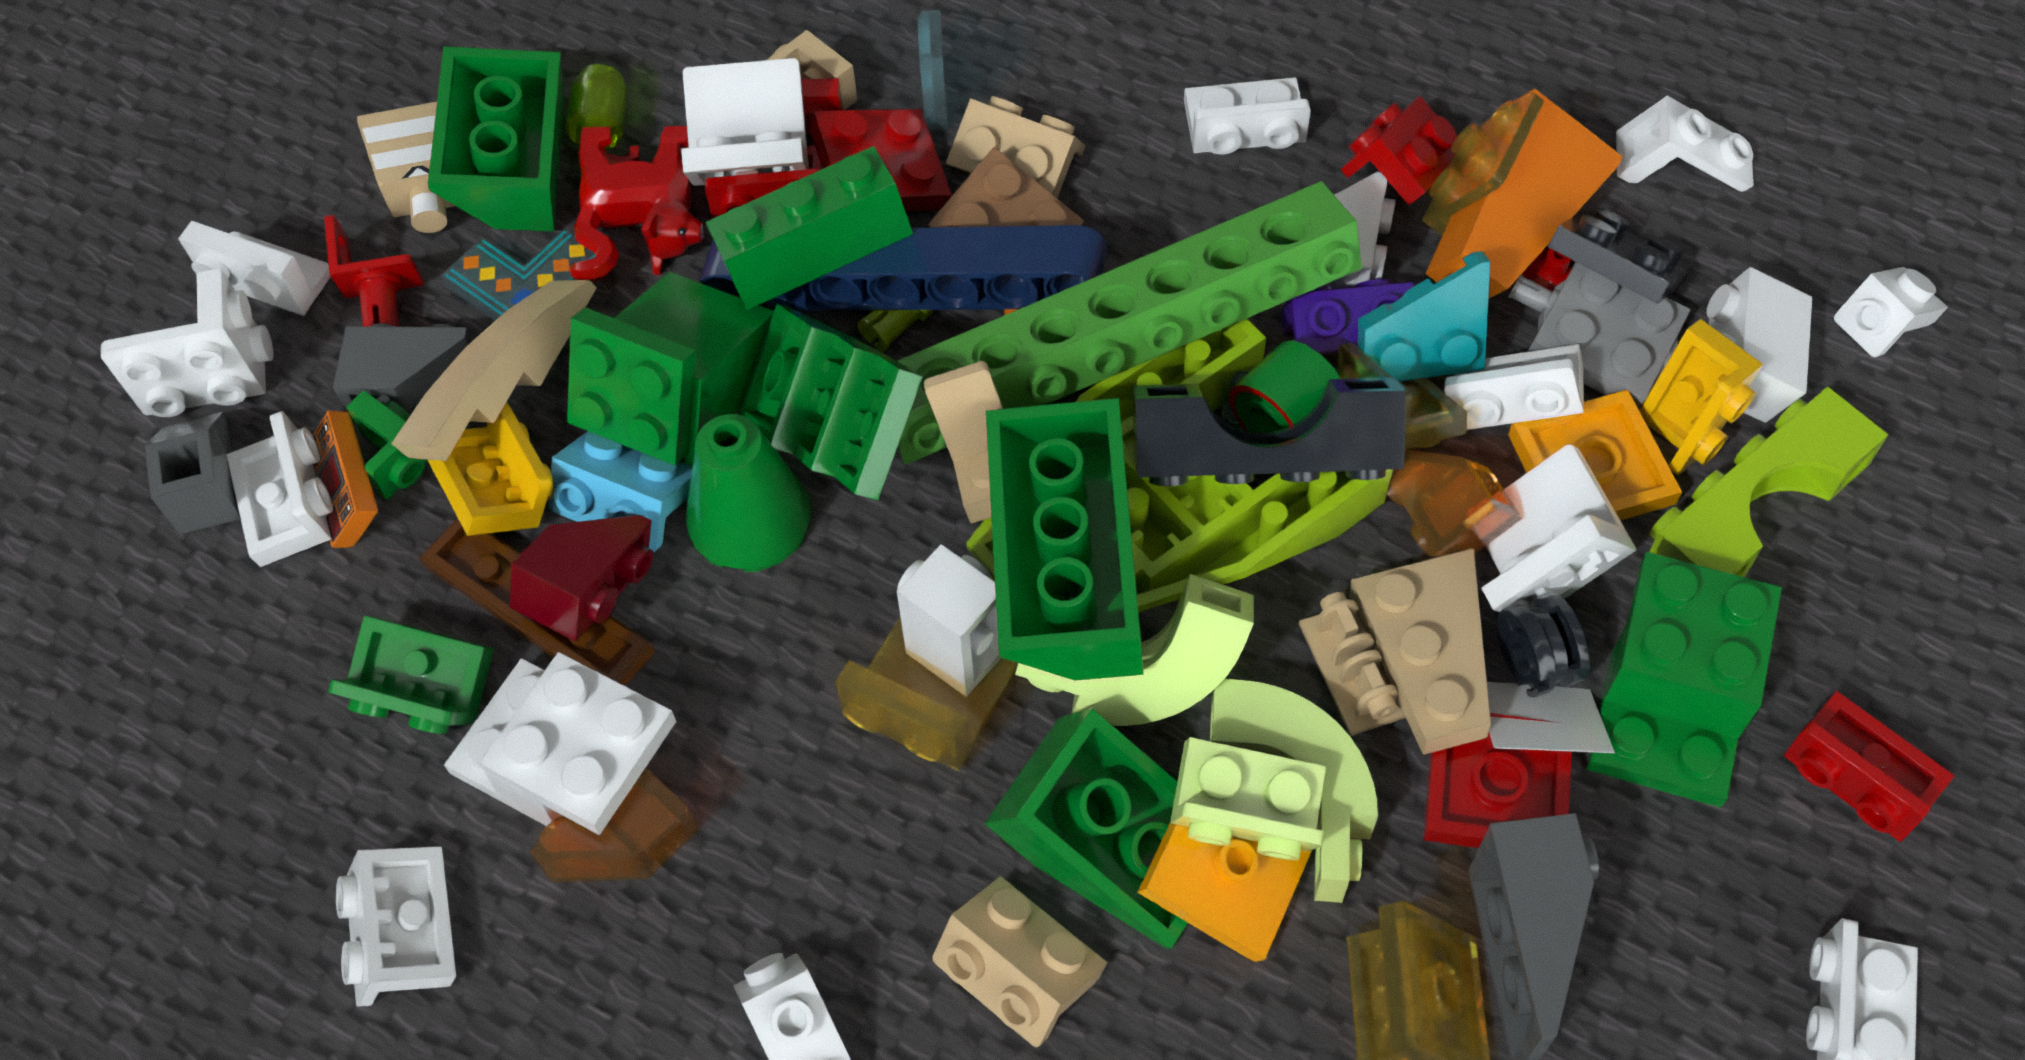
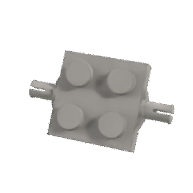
[1508,262,1691,409]

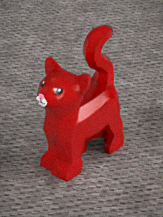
[569,126,704,283]

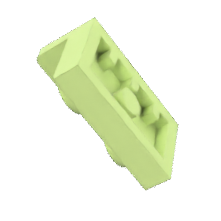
[1170,737,1326,860]

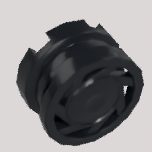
[1497,593,1590,698]

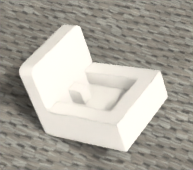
[1834,267,1948,357]

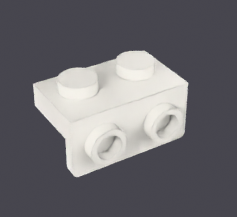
[178,221,331,316]
[1444,344,1584,431]
[226,411,333,567]

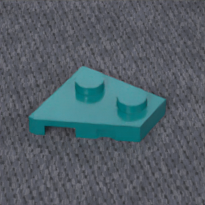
[1357,251,1490,381]

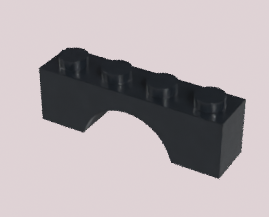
[1132,377,1406,486]

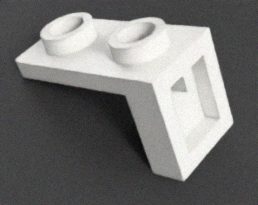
[1616,96,1754,192]

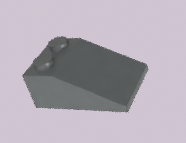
[1467,813,1599,1060]

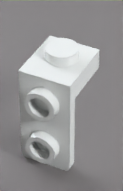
[733,953,851,1060]

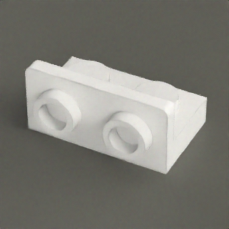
[1184,77,1311,155]
[336,846,456,1006]
[1806,918,1918,1060]

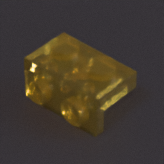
[1335,342,1467,450]

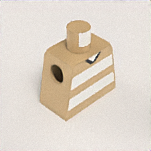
[357,102,455,233]

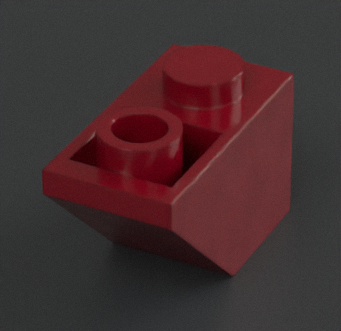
[510,515,654,642]

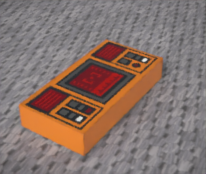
[312,410,378,548]

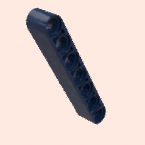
[699,225,1107,311]

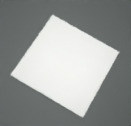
[1487,682,1615,753]

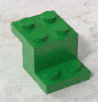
[1586,551,1782,808]

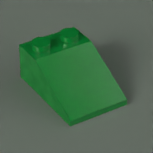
[984,708,1188,949]

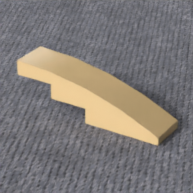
[391,280,597,461]

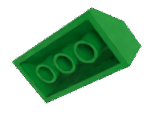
[985,398,1144,681]

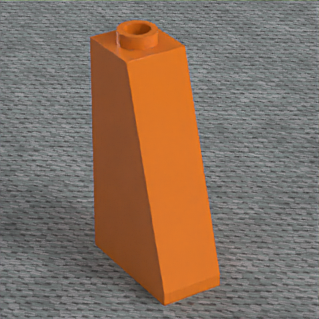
[1425,88,1623,299]

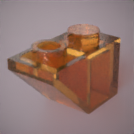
[1387,449,1522,557]
[529,767,699,883]

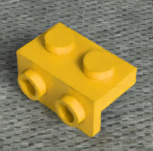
[1639,319,1763,476]
[427,402,553,536]

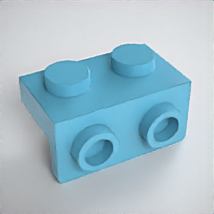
[548,431,692,552]

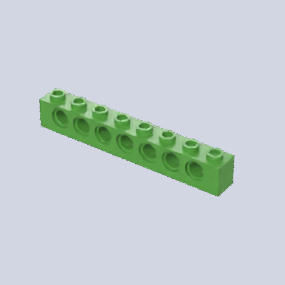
[897,181,1362,465]

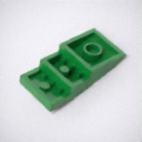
[739,304,923,501]

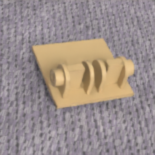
[1299,592,1406,736]

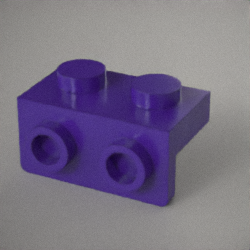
[1281,279,1414,354]

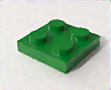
[567,307,696,466]

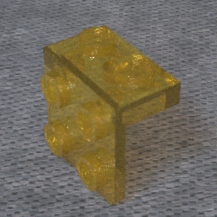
[1422,92,1544,236]
[835,617,1017,772]

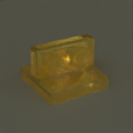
[1347,900,1490,1060]

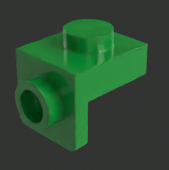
[346,390,428,500]

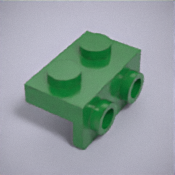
[328,615,494,734]

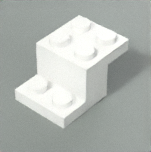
[444,652,676,835]

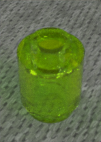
[565,64,628,148]

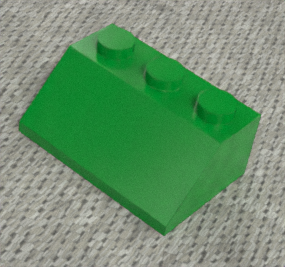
[428,46,564,232]
[706,146,913,310]

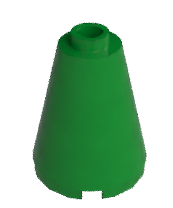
[686,414,811,572]

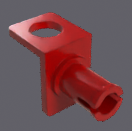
[324,214,424,327]

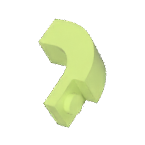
[1015,574,1254,726]
[1210,679,1378,903]

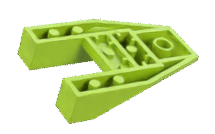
[966,318,1393,612]

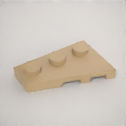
[1349,548,1491,755]

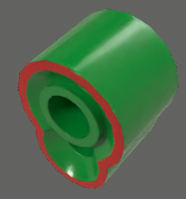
[1229,340,1341,433]

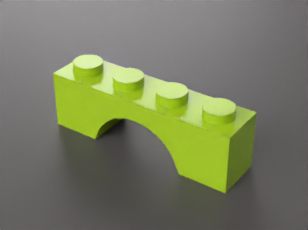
[1649,386,1889,577]

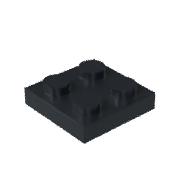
[1548,208,1694,304]

